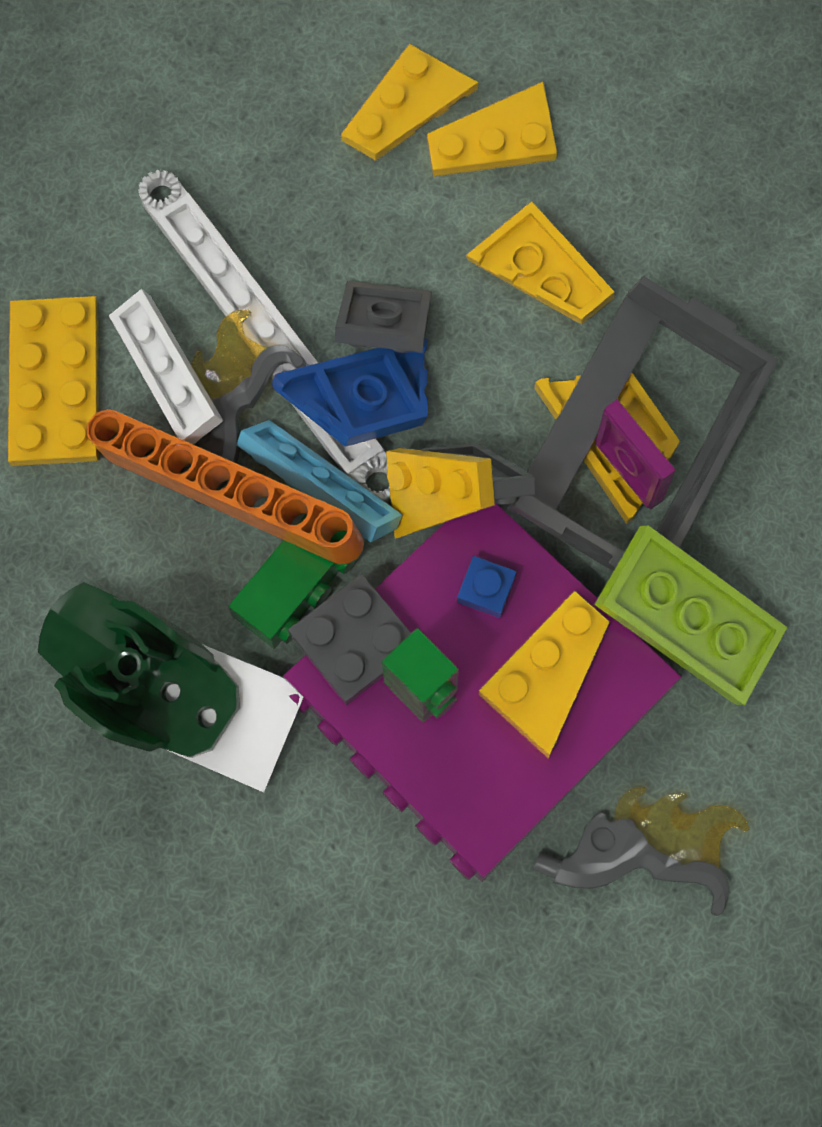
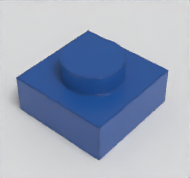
[457,556,517,618]

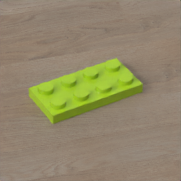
[594,525,788,706]

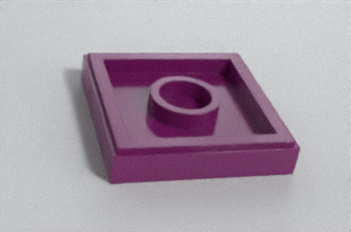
[595,399,676,510]

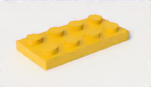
[8,296,99,466]

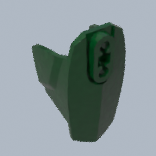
[38,582,240,758]

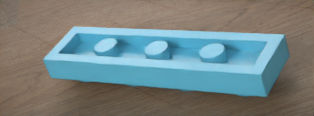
[237,420,402,542]

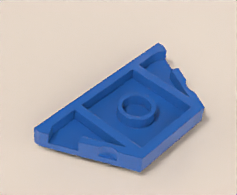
[272,338,428,447]

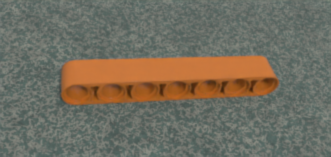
[86,409,364,564]

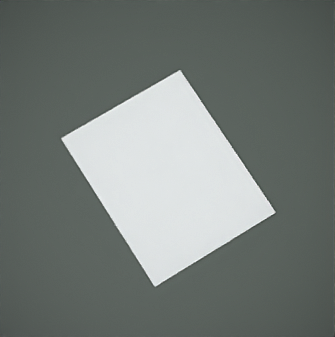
[165,644,303,792]

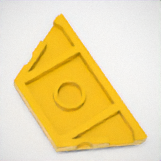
[534,373,680,524]

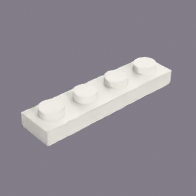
[109,289,223,444]

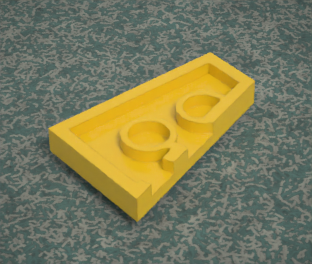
[341,44,478,160]
[466,201,615,325]

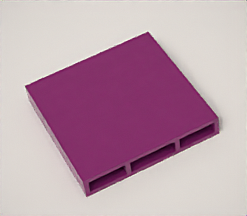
[283,503,681,882]

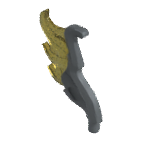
[192,309,306,505]
[533,787,750,916]

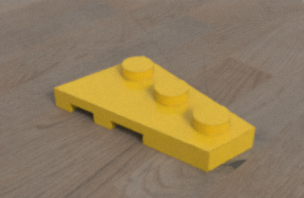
[427,82,557,177]
[386,448,495,539]
[479,591,609,758]

